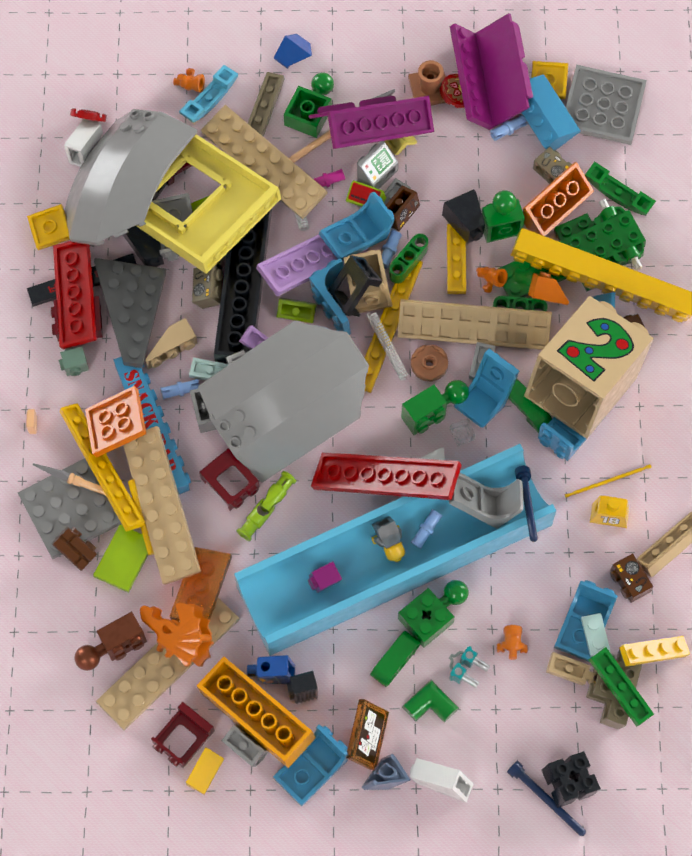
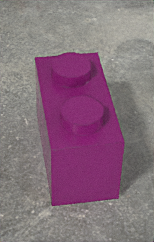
[308,561,342,593]

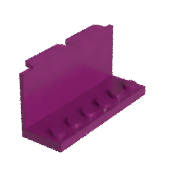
[449,13,533,130]
[309,95,435,149]

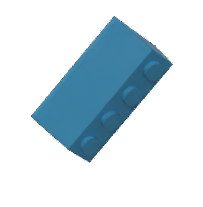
[522,74,581,150]

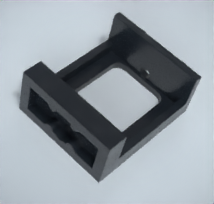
[328,255,382,317]

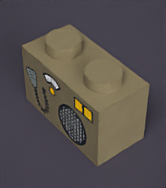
[533,147,572,184]
[192,266,223,309]

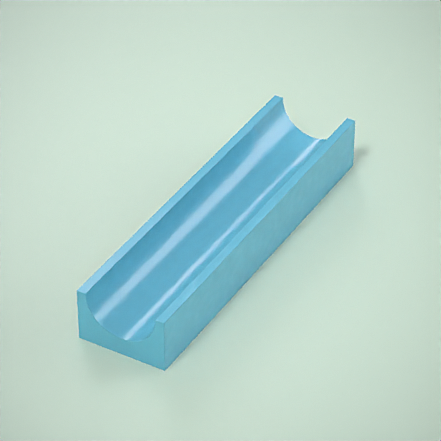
[234,444,556,656]

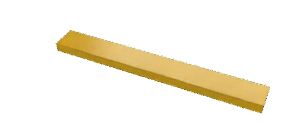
[364,257,423,393]
[60,403,145,532]

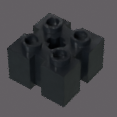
[541,751,601,808]

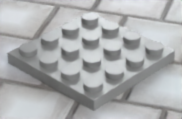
[566,64,647,145]
[18,458,121,560]

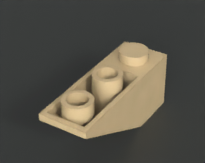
[145,318,197,369]

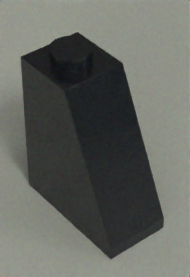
[442,189,485,244]
[123,226,164,267]

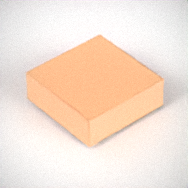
[26,409,37,434]

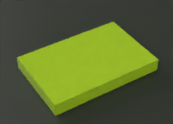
[93,525,148,593]

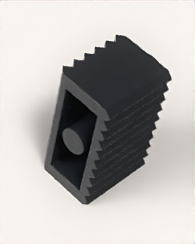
[287,671,318,704]

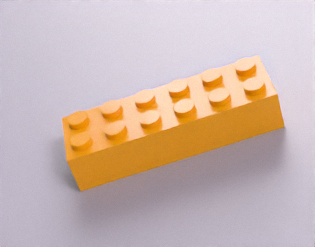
[197,656,315,768]

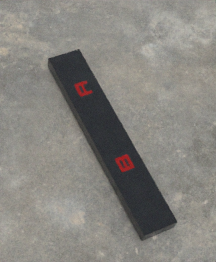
[27,253,137,307]

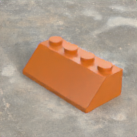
[523,162,594,236]

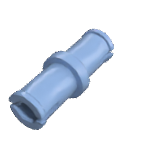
[490,115,527,141]
[381,230,402,268]
[160,379,199,399]
[411,509,442,549]

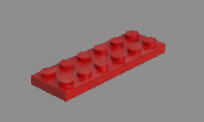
[53,241,97,350]

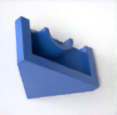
[274,34,312,69]

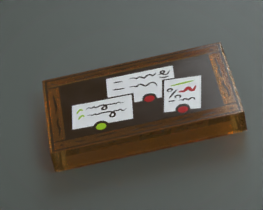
[346,699,389,770]

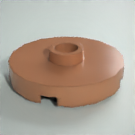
[411,345,448,382]

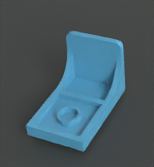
[319,192,394,261]
[309,259,351,335]
[454,349,520,427]
[538,417,604,461]
[554,580,618,662]
[273,725,348,807]

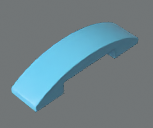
[179,65,238,123]

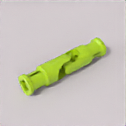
[236,471,297,542]

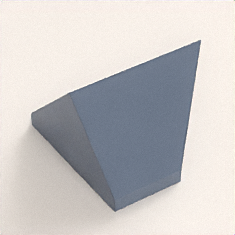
[362,754,411,790]

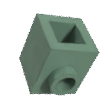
[59,346,89,376]

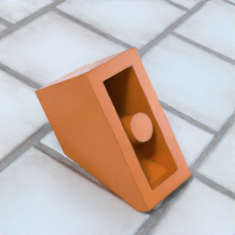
[528,271,569,305]

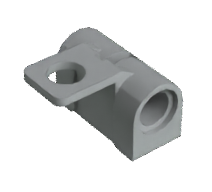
[221,725,268,767]

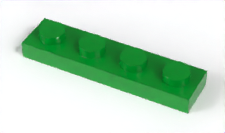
[588,647,654,727]

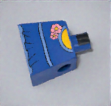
[247,655,295,684]

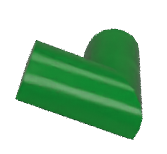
[402,680,459,723]

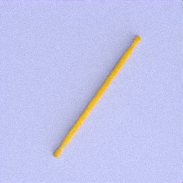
[564,464,651,498]

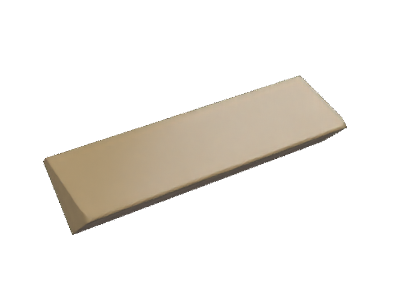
[637,512,692,577]

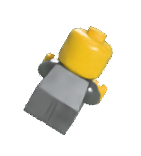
[371,516,405,562]

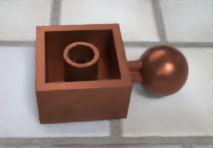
[74,611,147,671]

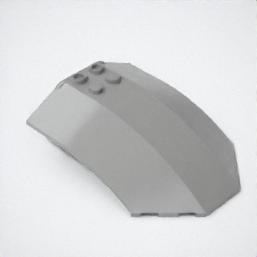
[65,109,198,246]
[198,320,369,482]

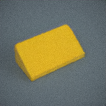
[186,747,224,795]

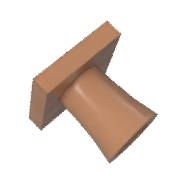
[408,60,446,106]

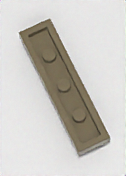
[248,72,285,136]

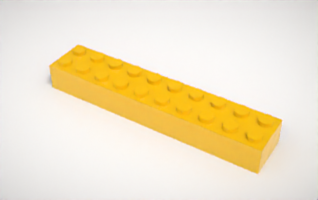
[510,228,692,323]

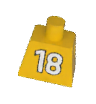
[590,495,629,528]

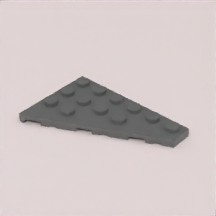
[94,258,166,368]

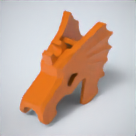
[140,603,214,667]

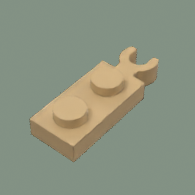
[546,652,598,686]

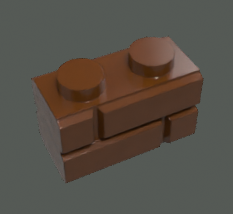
[51,526,97,571]

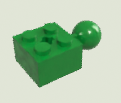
[283,72,334,138]
[482,190,525,243]
[401,380,469,435]
[398,580,469,648]

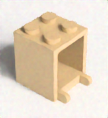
[343,250,392,313]

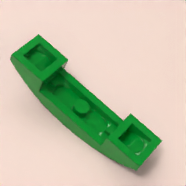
[585,161,656,216]
[508,379,552,433]

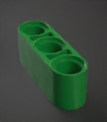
[389,234,428,284]
[493,296,548,311]
[370,631,421,687]

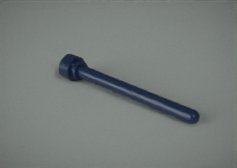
[515,465,538,542]
[507,760,586,836]

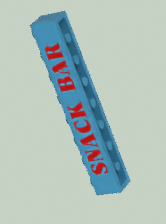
[113,357,191,494]

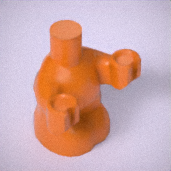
[173,68,205,93]
[476,267,508,293]
[497,625,528,660]

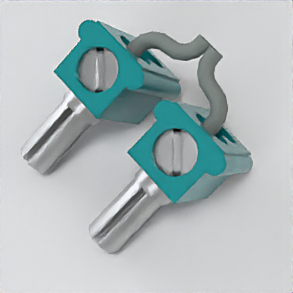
[449,646,490,688]

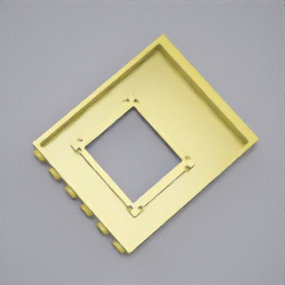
[135,134,281,274]

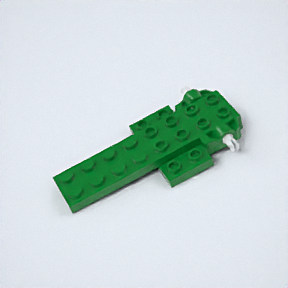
[498,199,646,298]

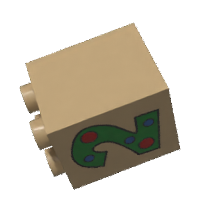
[524,296,654,439]

